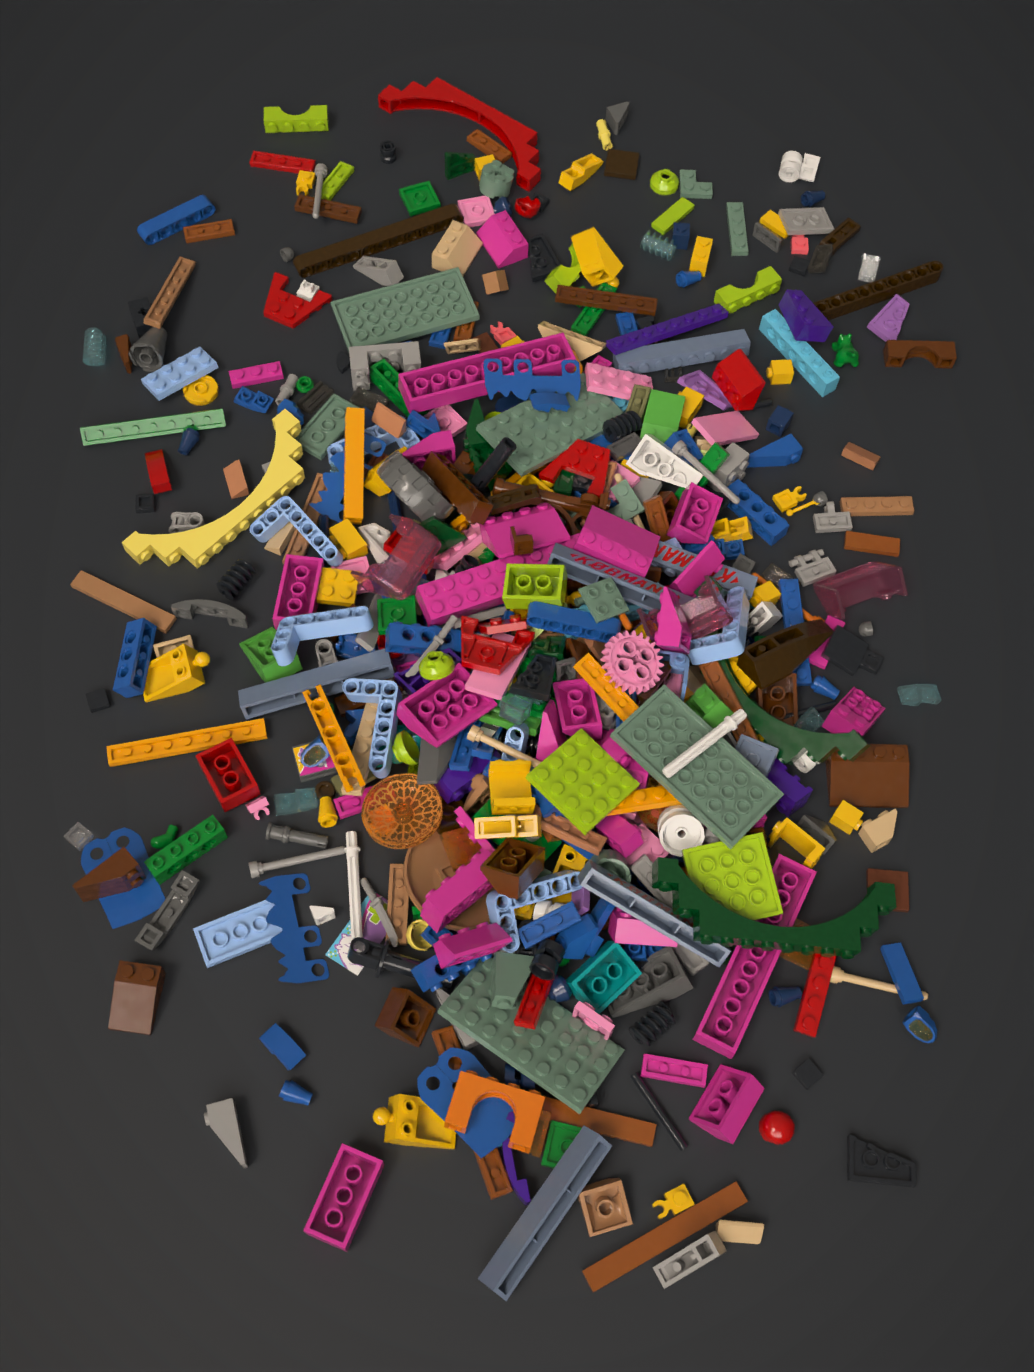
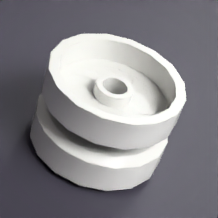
[657,804,705,857]

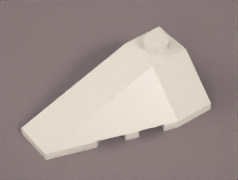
[626,434,704,488]
[358,523,426,583]

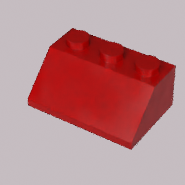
[712,349,766,411]

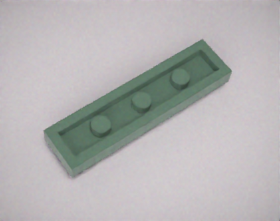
[726,202,749,256]

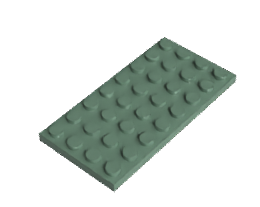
[330,267,480,352]
[476,373,624,477]
[610,684,784,850]
[437,957,624,1114]

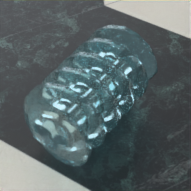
[640,230,677,261]
[83,327,107,366]

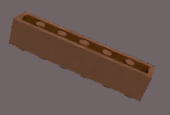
[422,451,494,525]

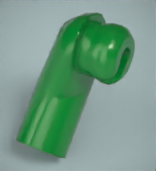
[151,825,179,849]

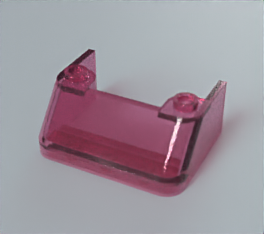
[350,514,441,600]
[813,561,908,619]
[637,575,733,651]

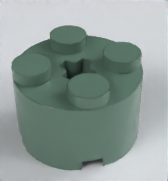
[479,160,514,199]
[590,849,631,883]

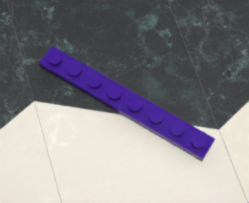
[606,304,729,355]

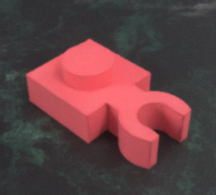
[791,235,809,255]
[490,322,517,345]

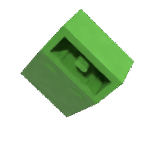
[684,683,734,729]

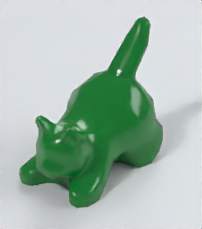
[832,333,859,368]

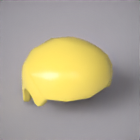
[406,919,432,951]

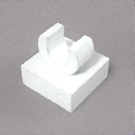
[297,280,320,302]

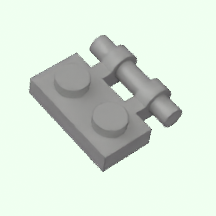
[789,549,836,587]

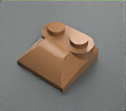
[463,773,490,813]
[578,1178,633,1237]

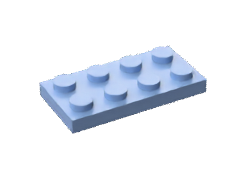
[141,347,219,401]
[193,900,283,968]

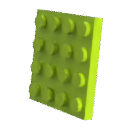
[526,728,640,835]
[681,832,783,920]

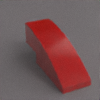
[145,449,172,494]

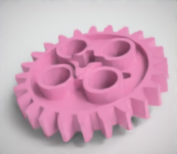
[600,630,664,695]

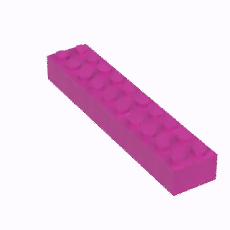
[398,333,576,414]
[415,533,580,627]
[693,854,817,1059]

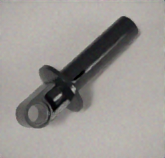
[454,437,517,513]
[347,937,453,989]

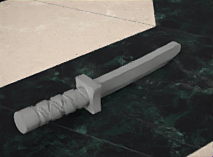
[405,615,458,678]
[360,878,398,947]

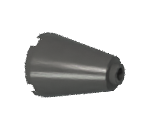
[129,327,167,372]

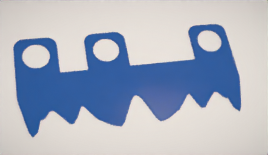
[484,359,581,401]
[309,428,386,523]
[258,873,329,983]

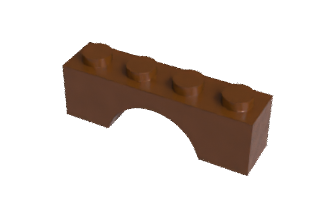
[883,340,957,369]

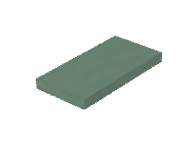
[294,394,359,460]

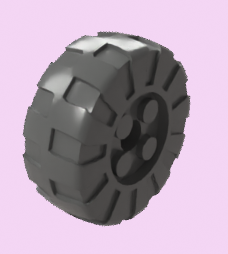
[377,451,454,522]

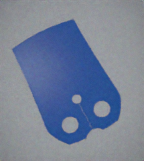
[81,827,165,929]
[417,1048,515,1159]

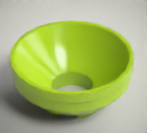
[650,169,679,195]
[419,651,455,680]
[392,730,420,766]

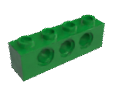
[370,359,428,417]
[144,815,227,885]

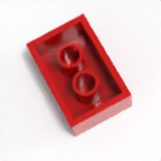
[195,737,261,813]

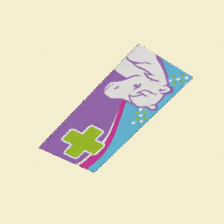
[325,892,388,976]

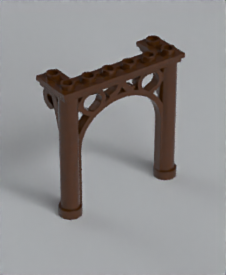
[479,477,611,596]

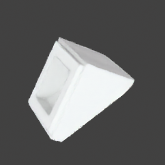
[309,906,336,925]

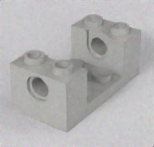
[349,341,421,391]

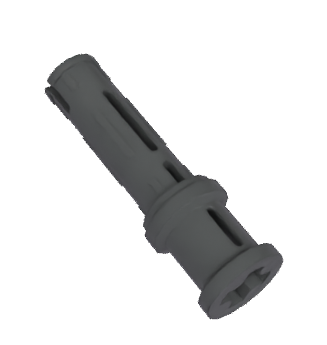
[266,822,329,849]

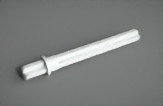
[662,709,747,778]
[344,831,363,939]

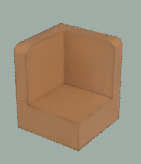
[482,270,509,294]

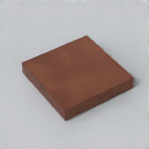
[866,868,909,913]

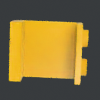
[488,759,536,815]
[767,818,826,869]

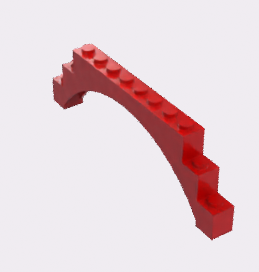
[378,77,541,192]

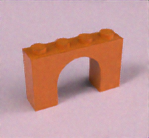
[444,1070,545,1154]

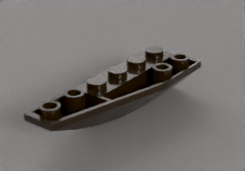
[736,619,834,690]

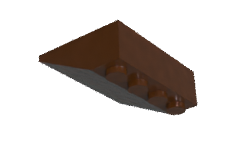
[825,744,909,808]

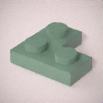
[679,170,713,199]
[607,479,645,520]

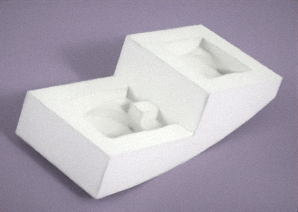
[798,153,820,182]

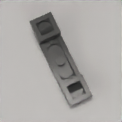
[171,599,248,628]
[135,870,200,951]

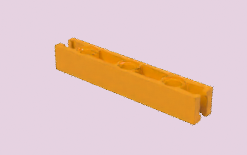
[343,407,365,525]
[302,684,366,793]

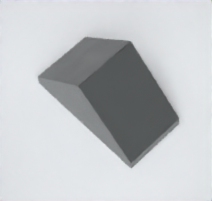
[606,102,630,135]

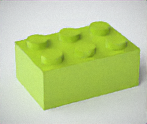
[502,564,568,610]

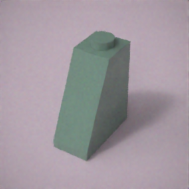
[491,951,534,1009]

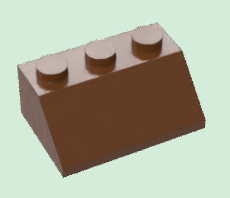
[480,838,545,899]

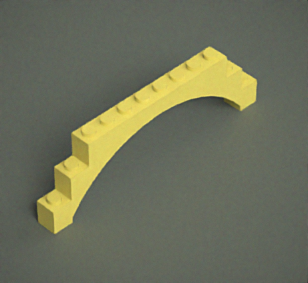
[122,409,305,569]

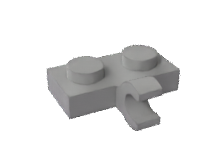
[813,501,853,533]

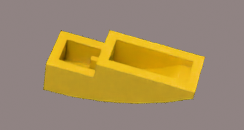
[558,153,604,191]
[711,516,753,542]
[474,815,542,839]

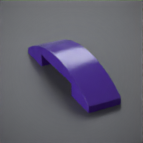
[502,1112,531,1206]

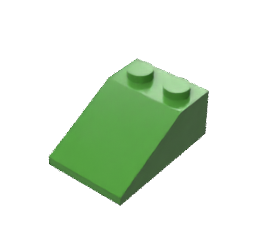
[640,389,686,443]
[239,627,302,683]

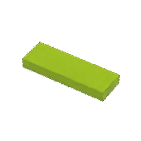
[321,161,354,201]
[651,197,695,235]

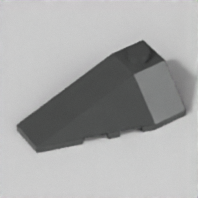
[417,734,458,785]
[607,946,693,1018]

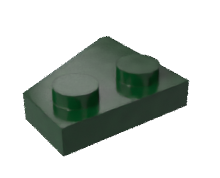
[445,152,476,180]
[417,516,467,556]

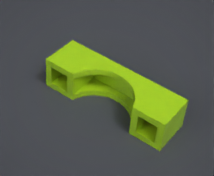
[264,105,329,133]
[544,243,581,293]
[714,266,782,313]

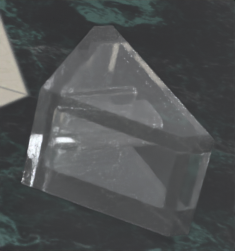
[858,253,881,282]

